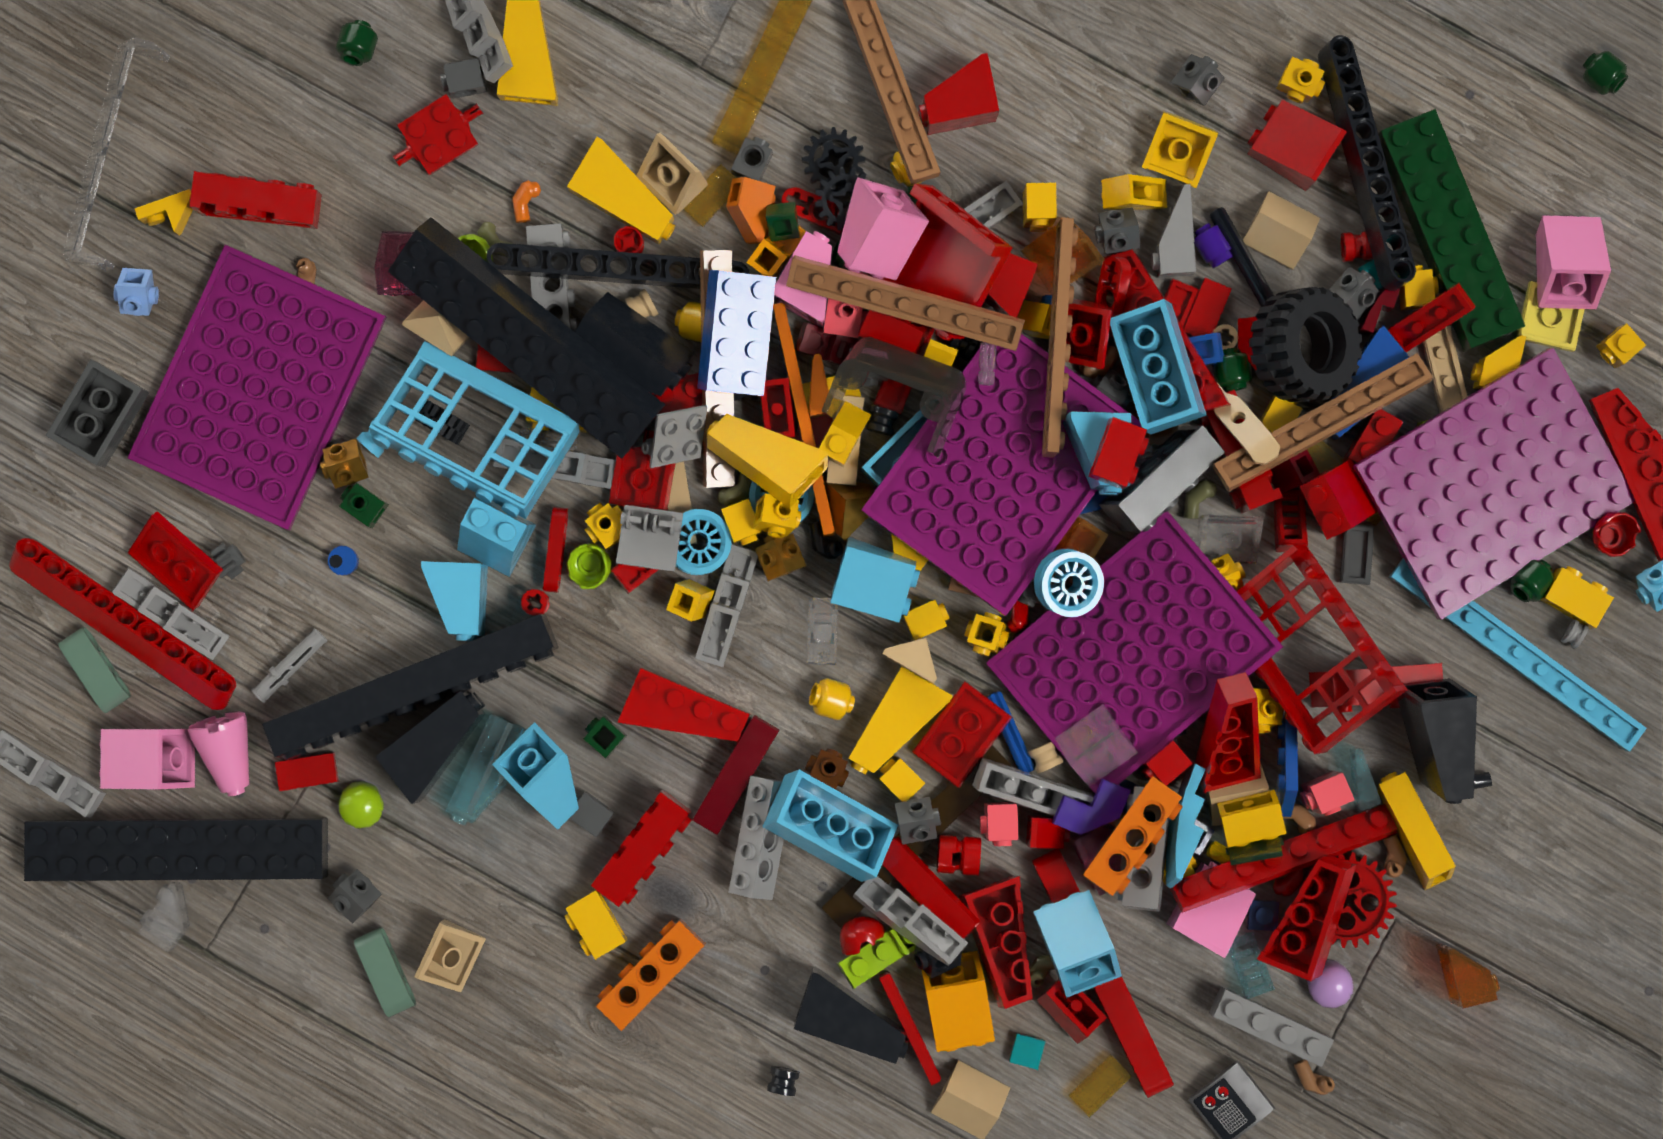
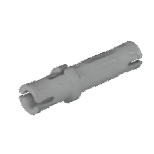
[251,628,328,703]

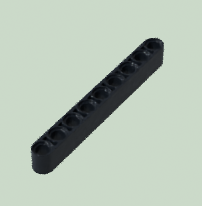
[1318,35,1416,291]
[485,243,750,289]

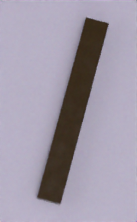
[821,745,1012,929]

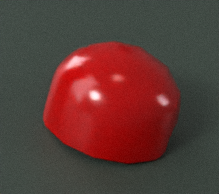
[1592,512,1641,557]
[840,916,885,956]

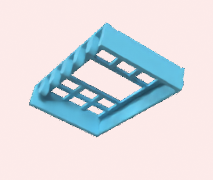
[369,341,580,519]

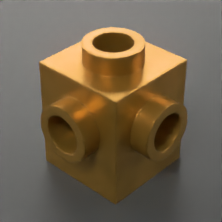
[320,438,369,489]
[755,533,806,581]

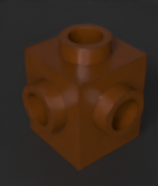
[804,748,849,790]

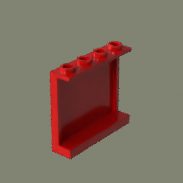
[868,183,1013,341]

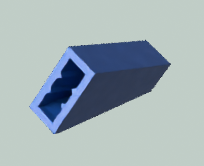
[1327,325,1409,440]

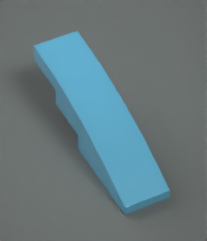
[1166,763,1206,888]

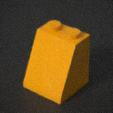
[921,951,995,1052]

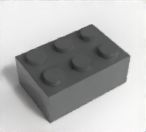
[46,359,150,468]

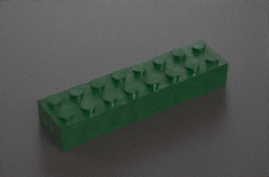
[1378,109,1525,352]

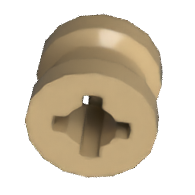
[625,289,659,318]
[1028,741,1064,774]

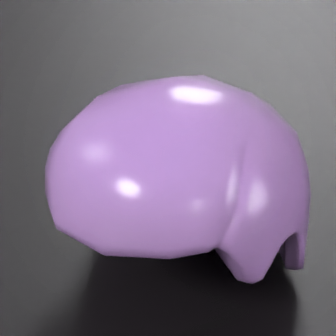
[1307,960,1353,1008]

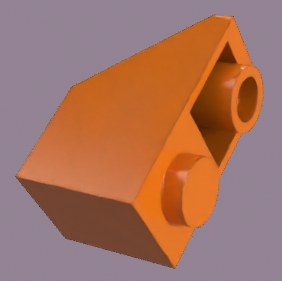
[726,177,776,244]

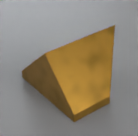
[823,477,876,541]

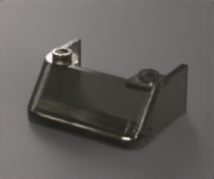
[822,337,967,458]

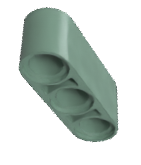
[58,626,131,713]
[354,927,416,1017]

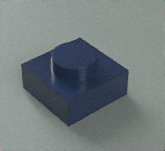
[1247,900,1279,931]

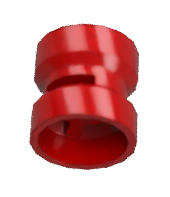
[614,226,644,254]
[1340,231,1373,262]

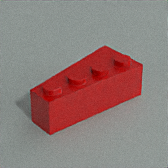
[189,171,322,229]
[1198,389,1283,514]
[1309,663,1443,712]
[617,668,750,742]
[1194,672,1261,793]
[591,790,692,907]
[1256,855,1356,981]
[959,875,1033,1009]

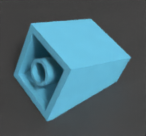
[1063,412,1131,495]
[457,498,536,577]
[830,537,920,622]
[421,561,488,641]
[492,722,579,830]
[1033,890,1122,998]

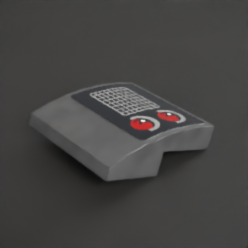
[1189,1061,1275,1139]

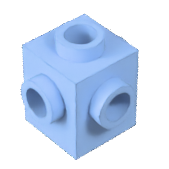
[113,268,159,316]

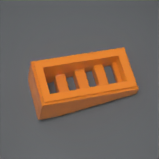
[809,354,833,419]

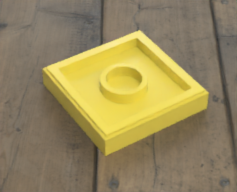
[1516,281,1585,352]

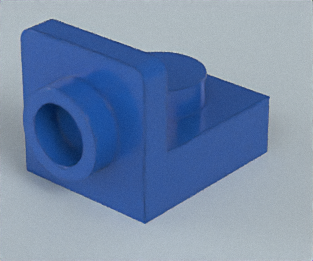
[1189,332,1224,365]

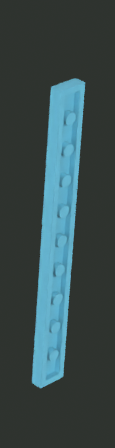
[1389,558,1647,752]

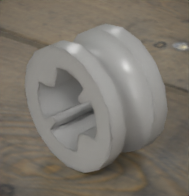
[1561,619,1589,649]

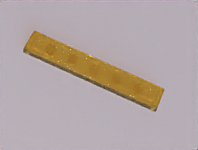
[712,0,813,155]

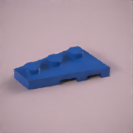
[1277,712,1298,817]

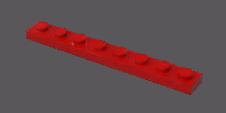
[1169,804,1398,913]

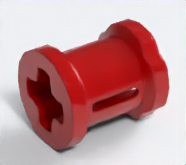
[521,589,550,616]

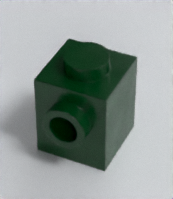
[339,482,389,528]
[583,716,628,759]

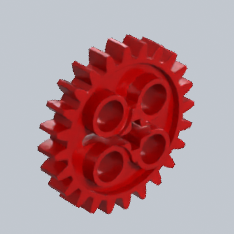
[1302,851,1397,948]

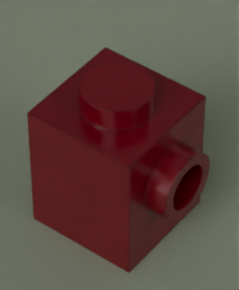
[1271,450,1320,494]

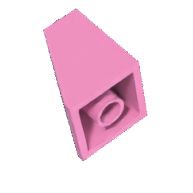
[837,178,929,280]
[1536,216,1611,309]
[774,231,832,328]
[99,729,195,789]
[1166,861,1256,958]

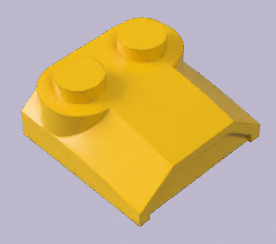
[1142,111,1218,188]

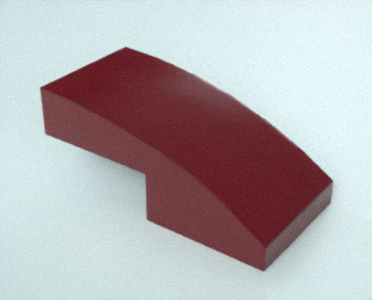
[1358,289,1400,336]
[795,322,863,368]

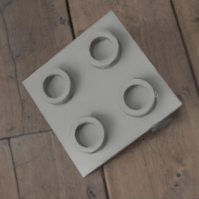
[642,405,708,468]
[616,505,683,572]

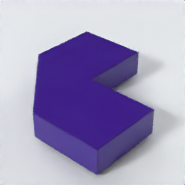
[1052,778,1131,835]

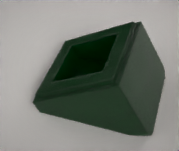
[766,202,800,241]

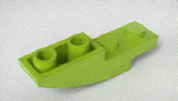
[837,927,916,989]

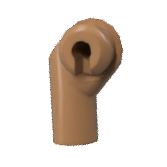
[1383,834,1407,878]

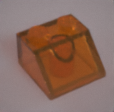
[1436,944,1499,1009]

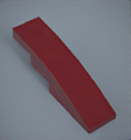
[692,715,780,835]

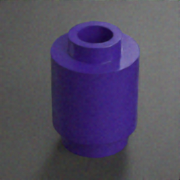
[1194,223,1233,269]

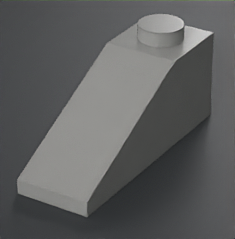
[1151,184,1196,278]

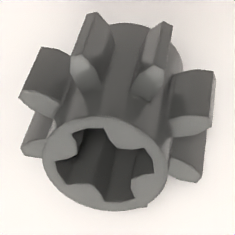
[211,543,246,580]

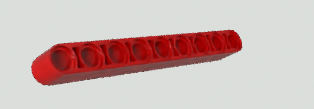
[9,538,236,710]
[1032,848,1174,1098]

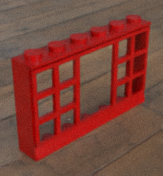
[1237,545,1407,754]

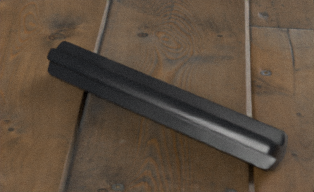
[1210,207,1274,307]

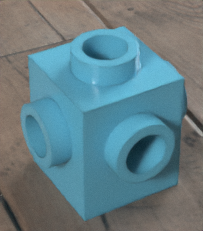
[1635,560,1663,612]

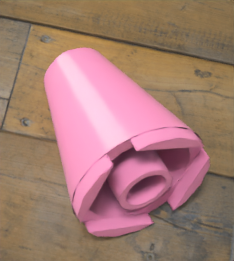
[188,711,249,796]

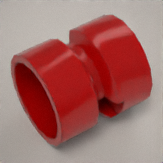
[937,835,981,876]

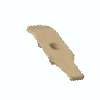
[1214,384,1280,465]

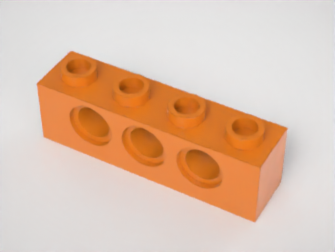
[1082,776,1183,896]
[596,919,706,1031]

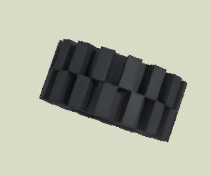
[415,400,470,445]

